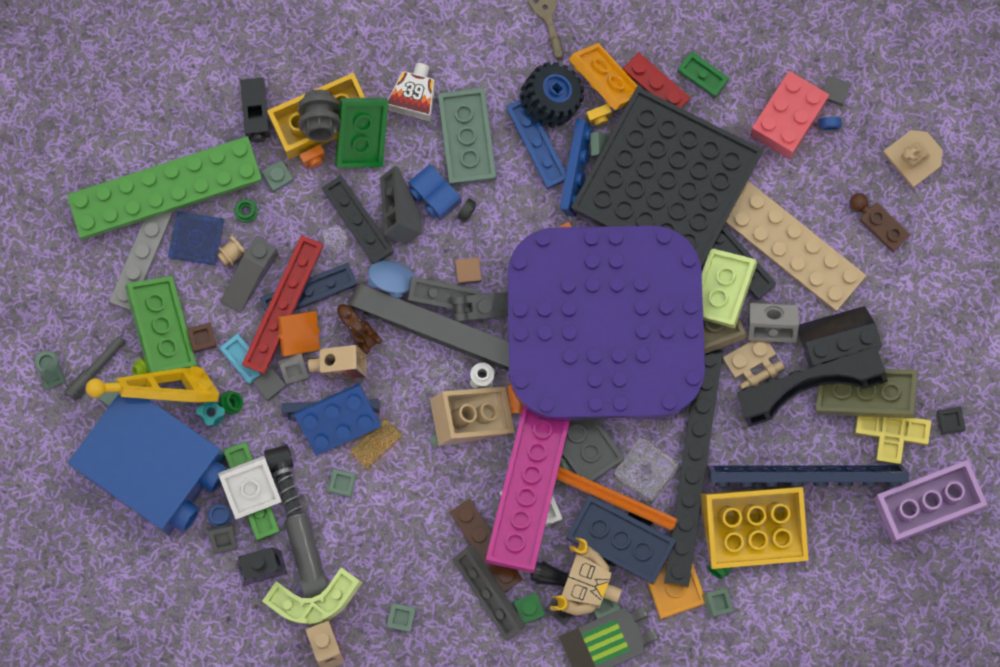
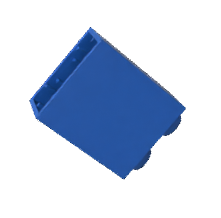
[68,394,228,536]

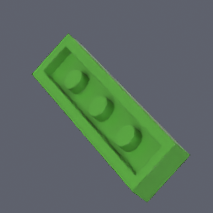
[224,442,280,541]

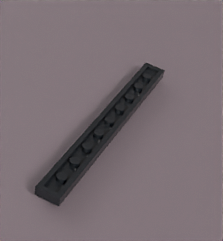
[664,350,723,587]

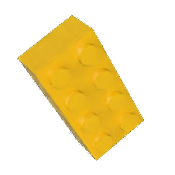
[267,73,365,160]

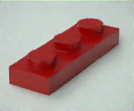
[623,52,691,108]

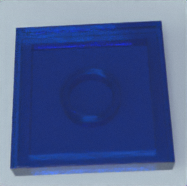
[168,211,225,266]

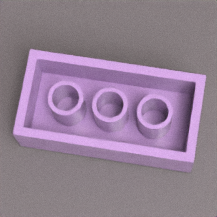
[873,460,987,544]

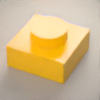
[586,104,612,127]

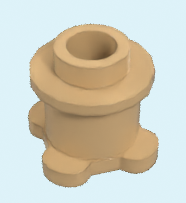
[217,235,246,267]

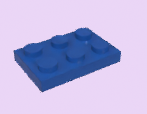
[294,383,382,456]

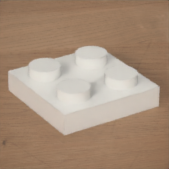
[218,456,282,519]

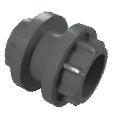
[298,90,341,141]

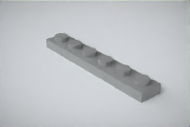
[109,210,175,312]

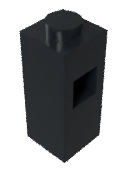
[240,77,271,143]

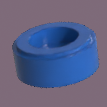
[818,117,842,130]

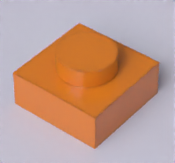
[299,144,326,169]

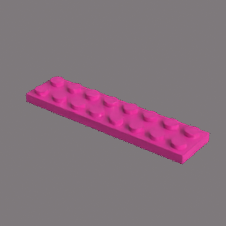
[485,406,570,573]

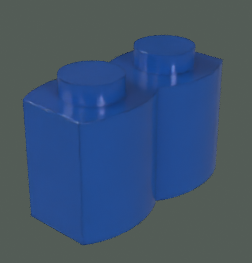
[408,164,462,221]

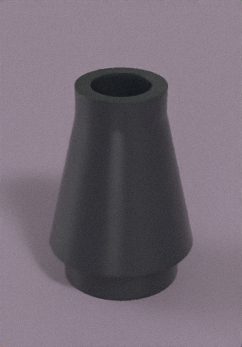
[530,561,568,587]

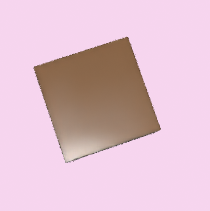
[455,257,482,285]

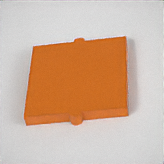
[278,311,320,356]

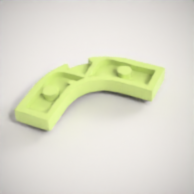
[262,568,363,625]

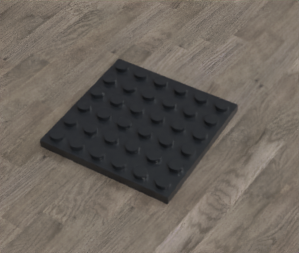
[571,86,764,268]

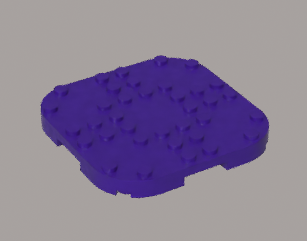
[508,226,705,421]

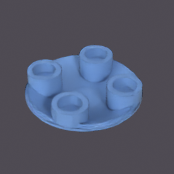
[368,260,415,298]

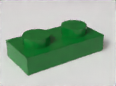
[677,51,729,99]

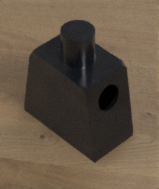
[237,547,287,586]

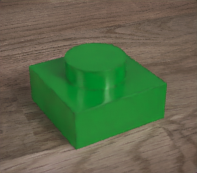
[513,593,545,624]

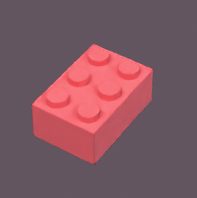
[750,71,830,159]

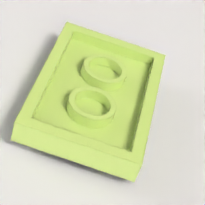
[702,248,757,328]

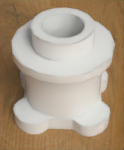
[470,363,495,389]

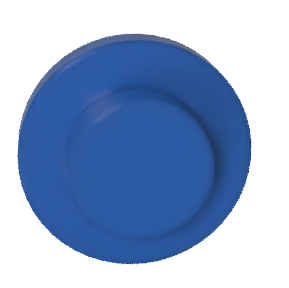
[208,503,232,526]

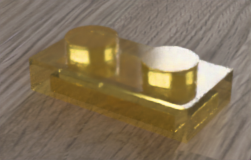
[350,418,402,470]

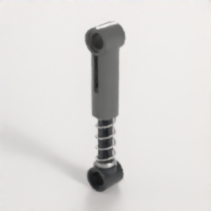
[264,444,328,598]

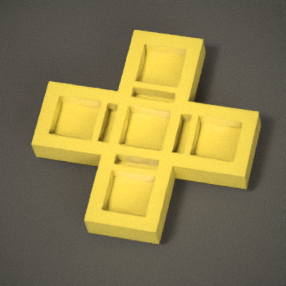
[855,416,931,466]

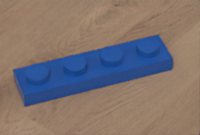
[506,99,566,190]
[559,119,594,217]

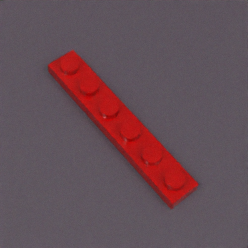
[242,235,324,375]

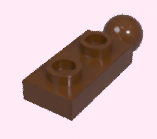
[849,193,910,252]

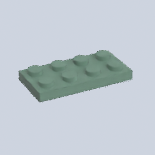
[438,88,496,186]

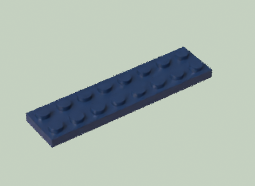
[708,465,909,487]

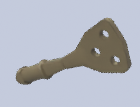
[528,0,564,60]

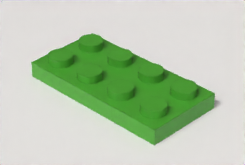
[125,276,197,373]

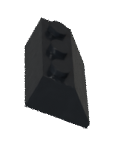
[798,306,883,368]

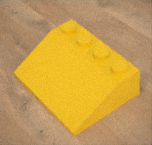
[701,486,809,569]

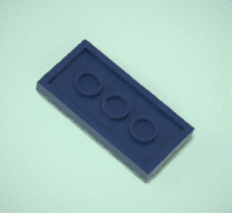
[566,495,676,585]

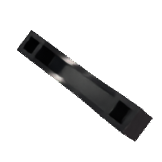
[737,347,888,427]

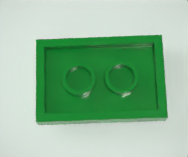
[335,98,389,168]

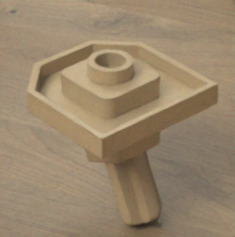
[883,130,943,189]

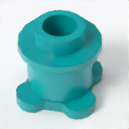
[196,402,225,426]

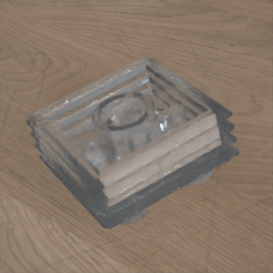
[613,437,680,504]

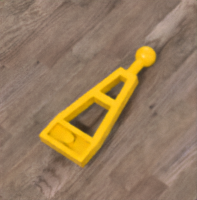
[86,366,219,402]

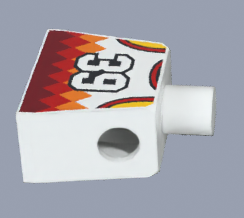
[388,63,435,122]

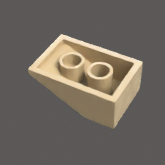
[430,386,515,446]

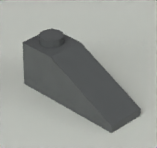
[380,166,422,245]
[220,236,279,314]

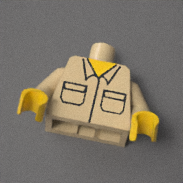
[550,537,622,616]

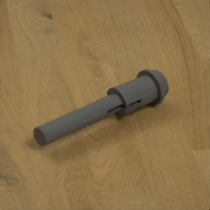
[64,336,125,401]

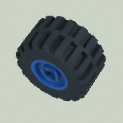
[520,62,585,128]

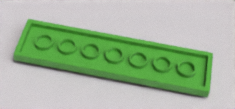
[67,136,263,240]

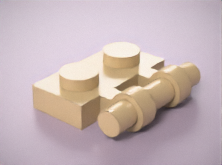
[722,341,785,390]

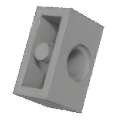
[748,303,799,343]

